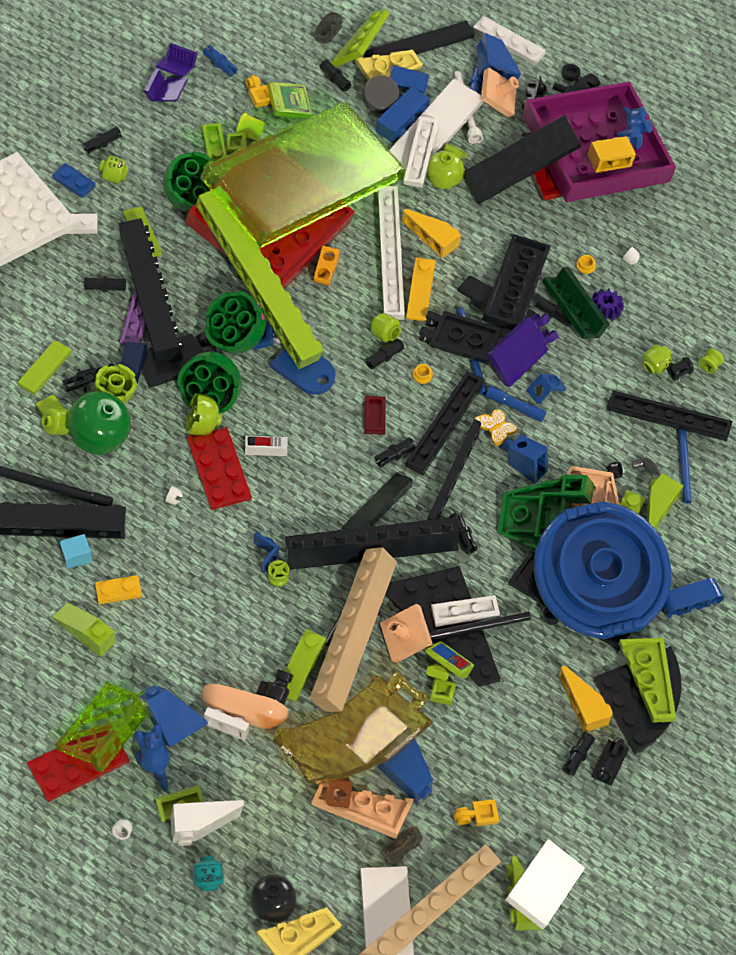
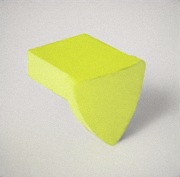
[236,113,266,142]

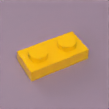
[95,575,142,604]

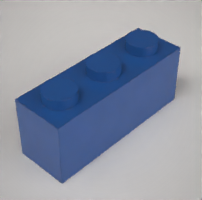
[376,87,430,143]

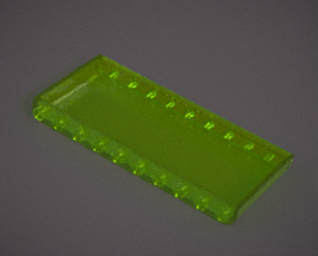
[201,102,406,248]

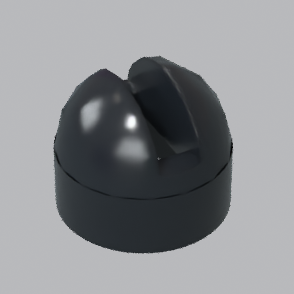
[606,461,623,479]
[543,607,559,625]

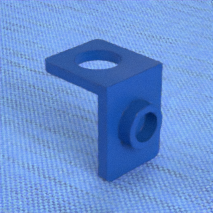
[527,374,567,404]
[254,532,279,573]

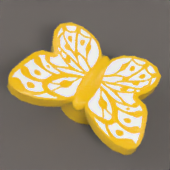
[475,409,517,446]

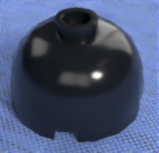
[250,875,296,923]

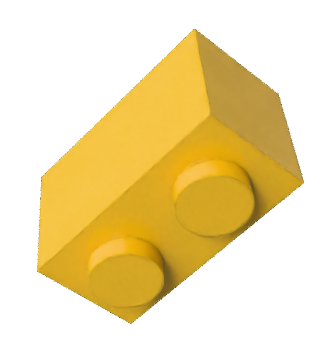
[587,136,636,173]

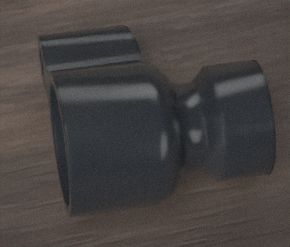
[256,669,294,705]

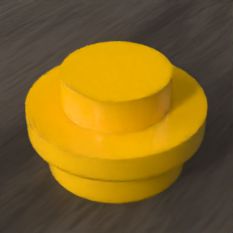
[576,255,596,274]
[412,364,433,384]

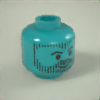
[192,856,224,892]

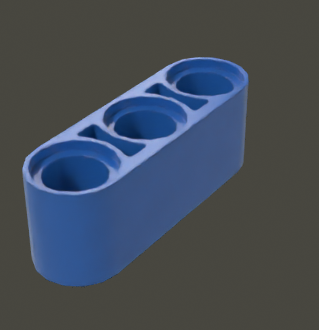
[663,578,724,618]

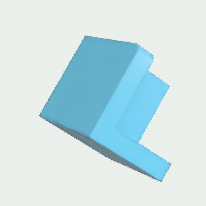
[60,534,92,569]

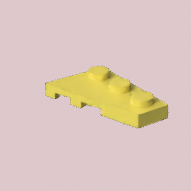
[355,50,423,81]
[257,908,342,955]

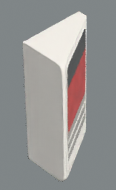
[245,436,288,456]

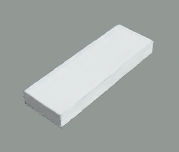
[431,595,500,627]

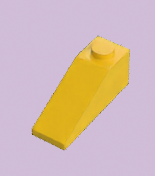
[402,209,461,258]
[406,257,436,322]
[558,666,612,732]

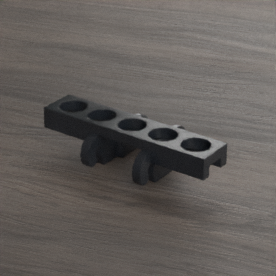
[62,363,114,393]

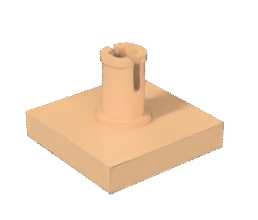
[481,68,519,117]
[380,604,433,663]

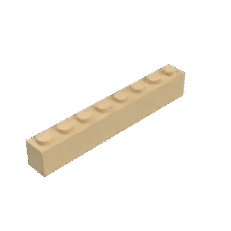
[310,548,397,712]
[359,844,501,955]

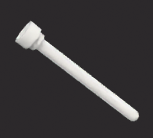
[454,71,483,144]

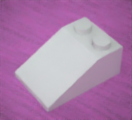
[171,800,244,846]

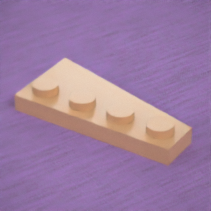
[312,783,414,839]

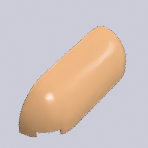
[202,684,289,729]

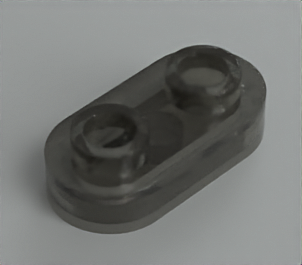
[315,12,343,44]
[381,827,423,864]

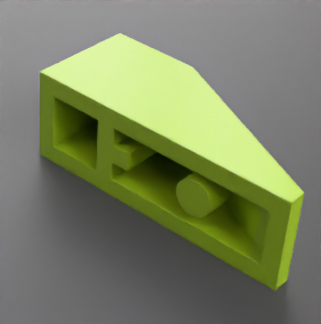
[647,473,684,529]
[52,602,116,657]
[285,629,326,702]

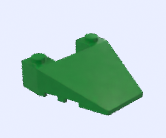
[497,474,594,550]

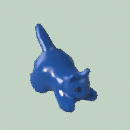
[616,107,652,149]
[134,724,170,791]

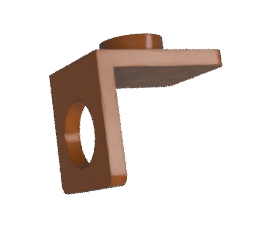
[327,776,353,808]

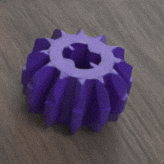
[592,288,624,322]

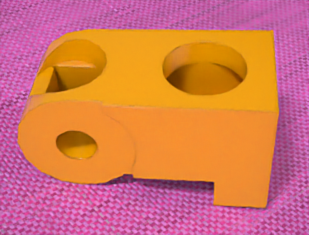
[314,246,340,286]

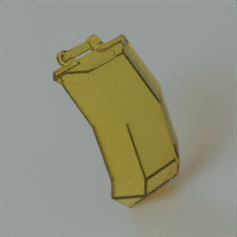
[273,672,433,784]

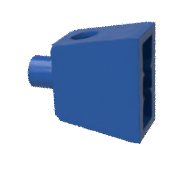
[501,435,548,484]

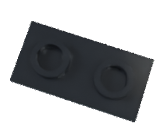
[522,76,547,110]
[591,738,629,786]

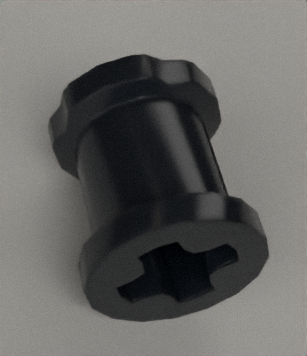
[667,357,694,381]

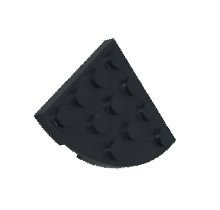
[593,646,682,755]

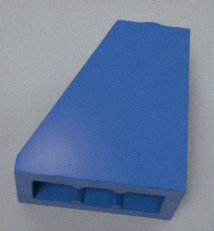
[476,33,521,80]
[139,685,208,747]
[377,729,433,803]

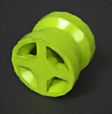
[698,348,724,374]
[268,560,290,586]

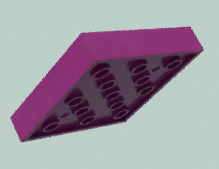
[522,81,676,202]

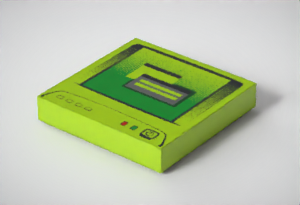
[267,82,312,118]

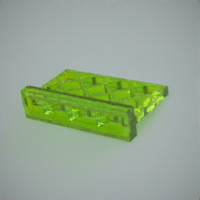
[55,682,148,772]

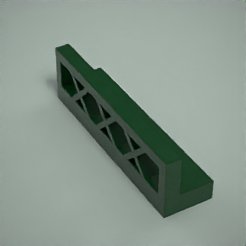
[542,267,609,339]

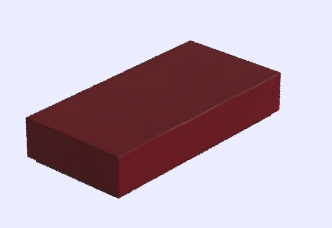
[364,396,386,435]

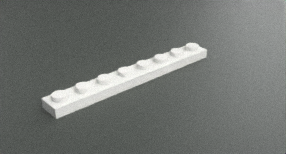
[378,186,404,320]

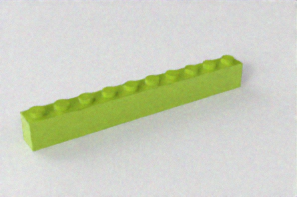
[196,187,323,370]

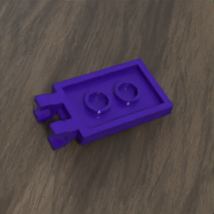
[487,313,559,387]

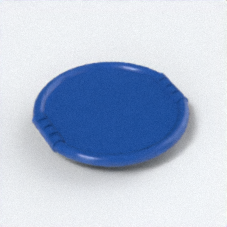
[534,501,672,640]

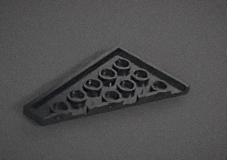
[385,566,501,687]

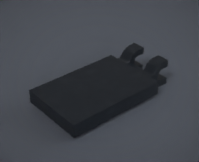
[419,310,502,365]
[141,332,218,388]

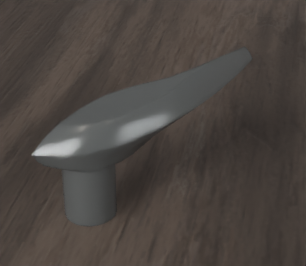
[632,457,661,477]

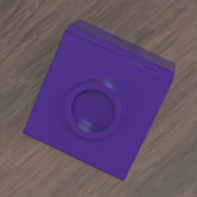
[155,43,198,77]
[144,69,188,102]

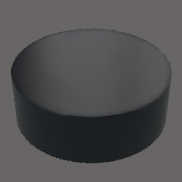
[561,64,581,82]

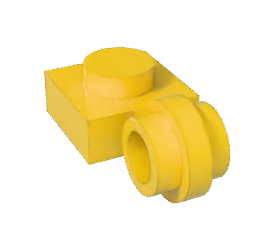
[246,75,271,108]
[453,799,500,826]

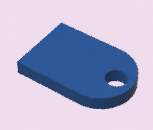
[270,349,335,395]

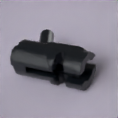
[552,73,600,93]

